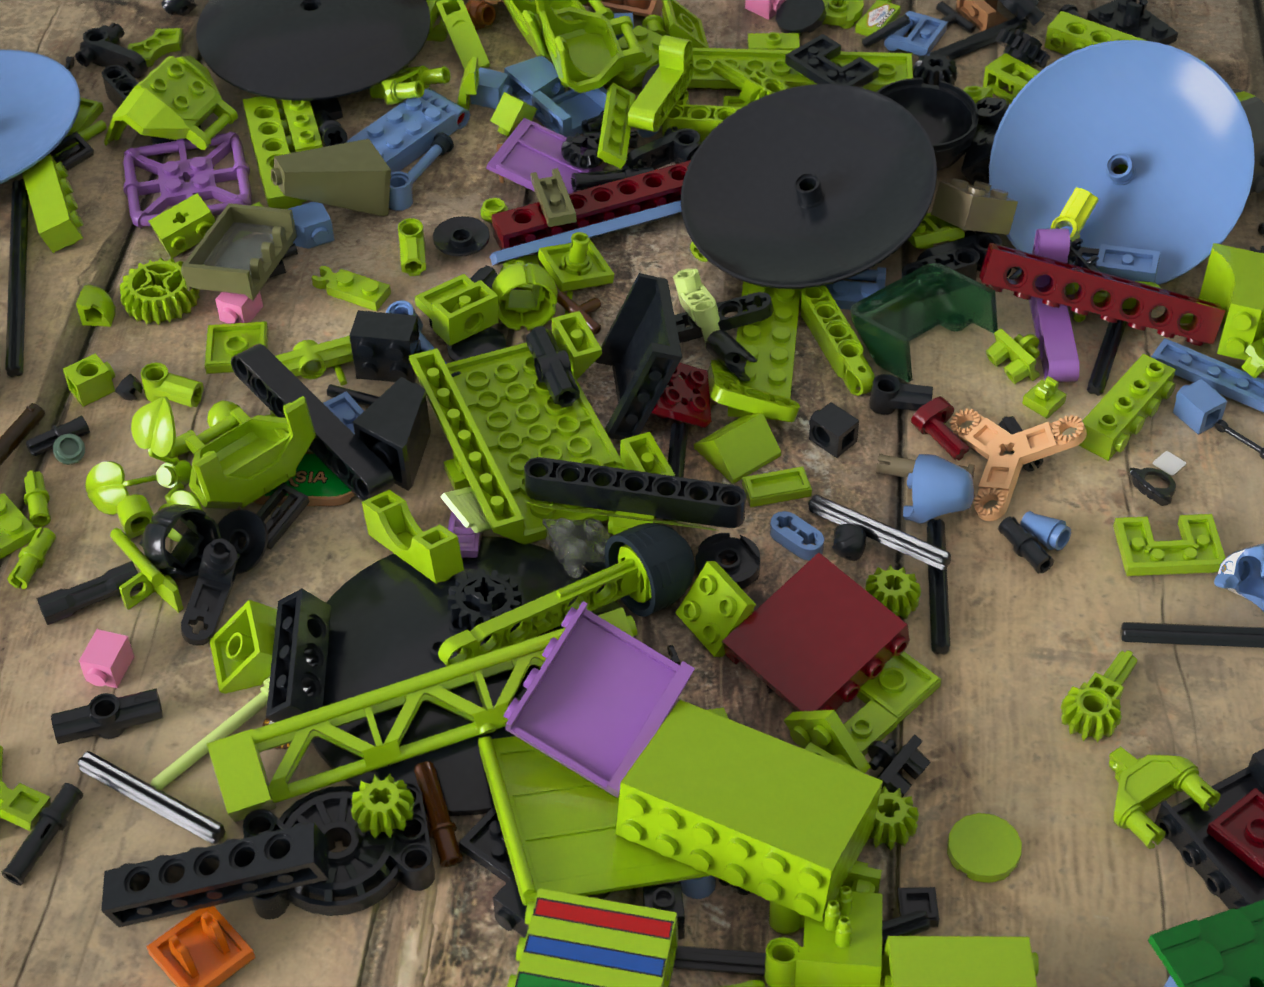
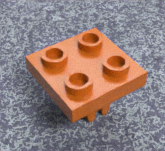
[146,906,255,987]

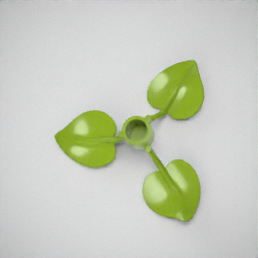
[85,397,203,542]

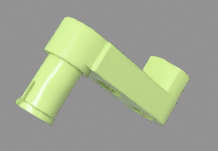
[673,268,720,347]

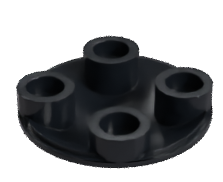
[447,327,507,361]

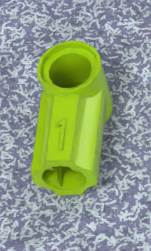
[398,218,426,276]
[141,362,204,407]

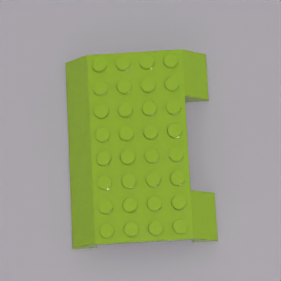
[409,311,675,545]

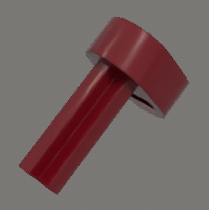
[911,396,969,461]

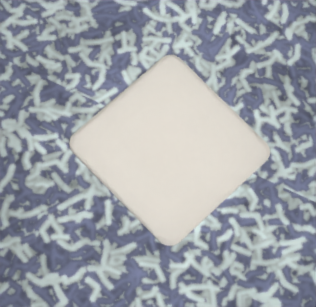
[1152,451,1186,476]

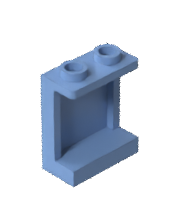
[532,86,607,137]

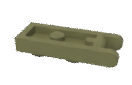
[530,168,576,227]

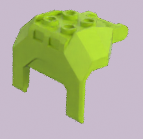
[503,0,614,63]
[535,0,646,93]
[104,56,238,150]
[185,396,316,509]

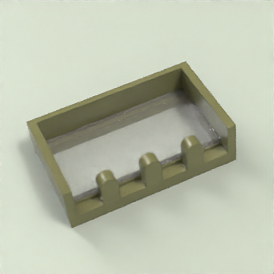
[181,203,297,301]

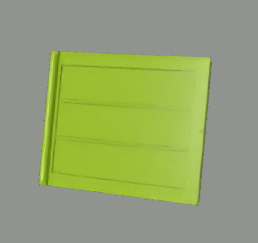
[478,707,729,906]

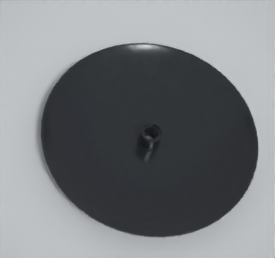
[196,0,431,101]
[681,84,937,289]

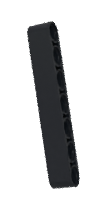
[231,344,394,501]
[524,457,746,528]

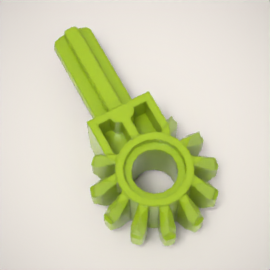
[712,58,791,104]
[1061,650,1137,742]

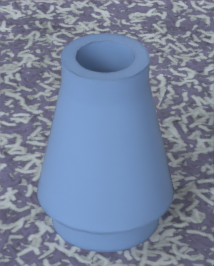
[1020,511,1071,551]

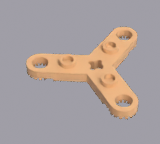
[950,408,1087,521]

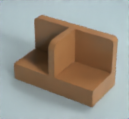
[956,0,1008,31]

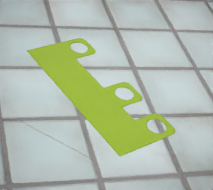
[526,501,719,531]

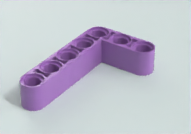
[1029,228,1080,382]

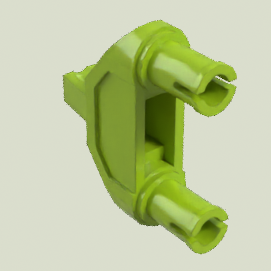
[369,66,450,105]
[1109,747,1221,849]

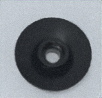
[433,216,490,256]
[217,509,268,574]

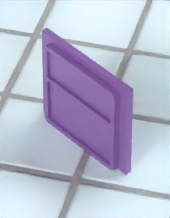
[486,118,607,194]

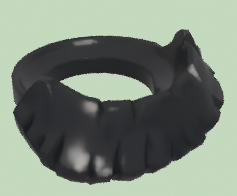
[1129,467,1176,506]

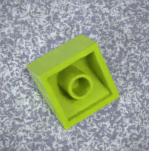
[209,599,277,694]

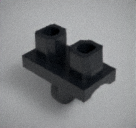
[867,734,931,797]

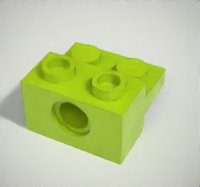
[415,274,499,346]

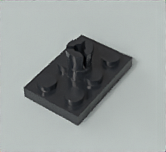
[1087,0,1178,45]

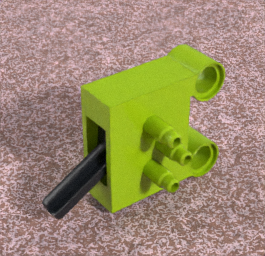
[764,886,930,987]

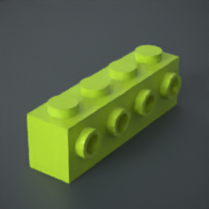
[22,154,83,253]
[1079,353,1176,461]

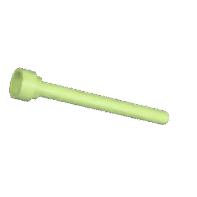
[150,677,270,790]

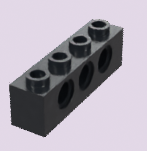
[266,588,331,722]

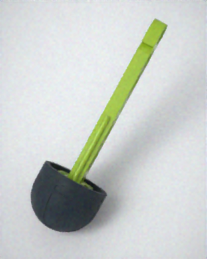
[438,523,695,666]

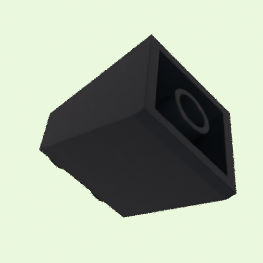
[353,377,431,491]

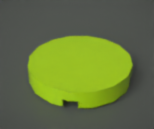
[947,813,1022,883]

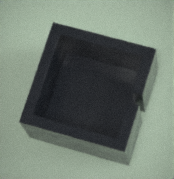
[349,310,422,383]

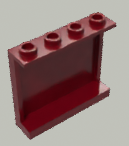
[722,552,910,712]

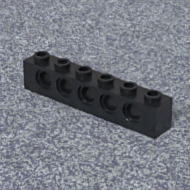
[101,822,329,927]

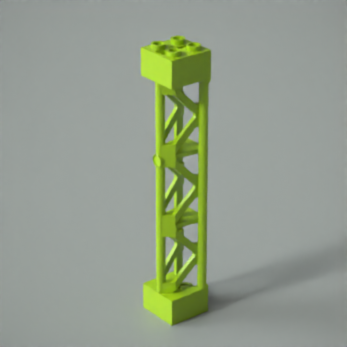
[207,607,638,822]

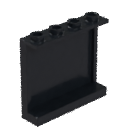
[595,273,682,440]
[1155,748,1264,910]

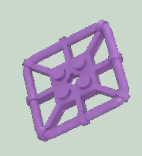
[123,132,252,228]

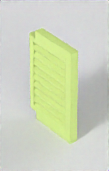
[441,487,491,533]

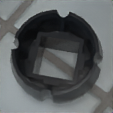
[139,504,221,579]

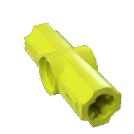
[1051,187,1099,242]

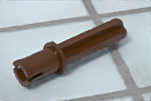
[414,761,463,867]

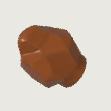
[465,0,496,30]

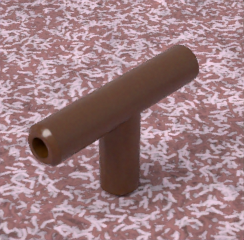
[557,291,601,335]

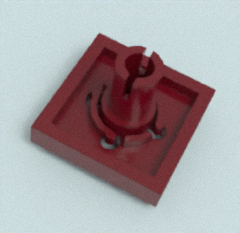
[652,363,712,428]

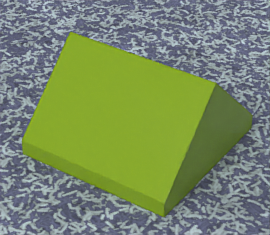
[662,0,709,48]
[694,412,781,484]

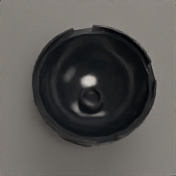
[877,78,978,171]

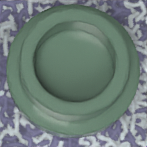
[53,434,85,465]

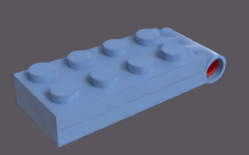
[347,88,470,172]

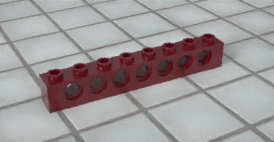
[492,160,691,250]
[979,243,1225,346]

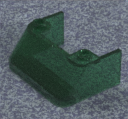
[850,263,998,382]

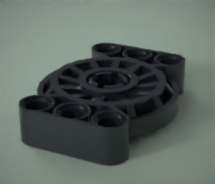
[243,782,435,919]

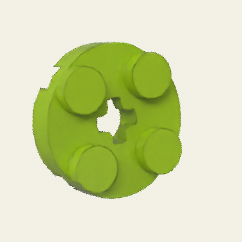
[822,0,864,29]

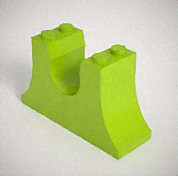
[1199,243,1264,360]

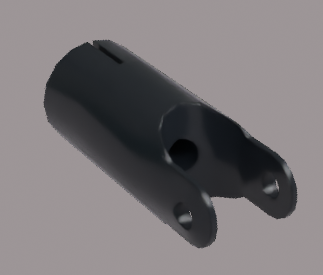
[706,330,758,381]

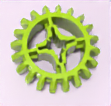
[120,258,200,325]

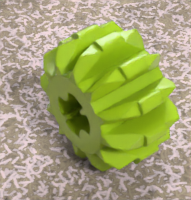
[865,564,921,619]
[351,774,414,838]
[869,785,919,850]

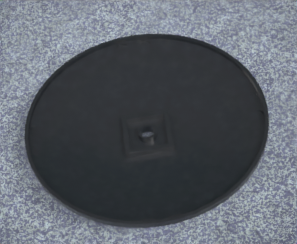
[312,536,620,816]

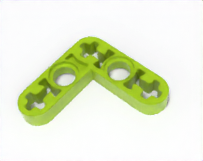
[708,360,800,422]

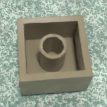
[931,178,1018,235]

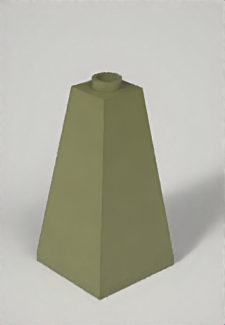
[271,139,391,216]

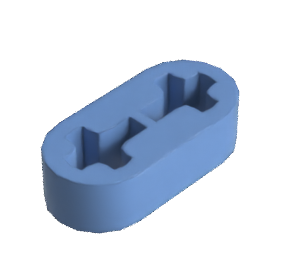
[770,511,824,561]

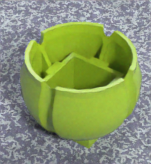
[492,262,558,331]

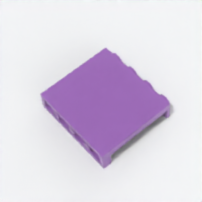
[503,601,695,798]

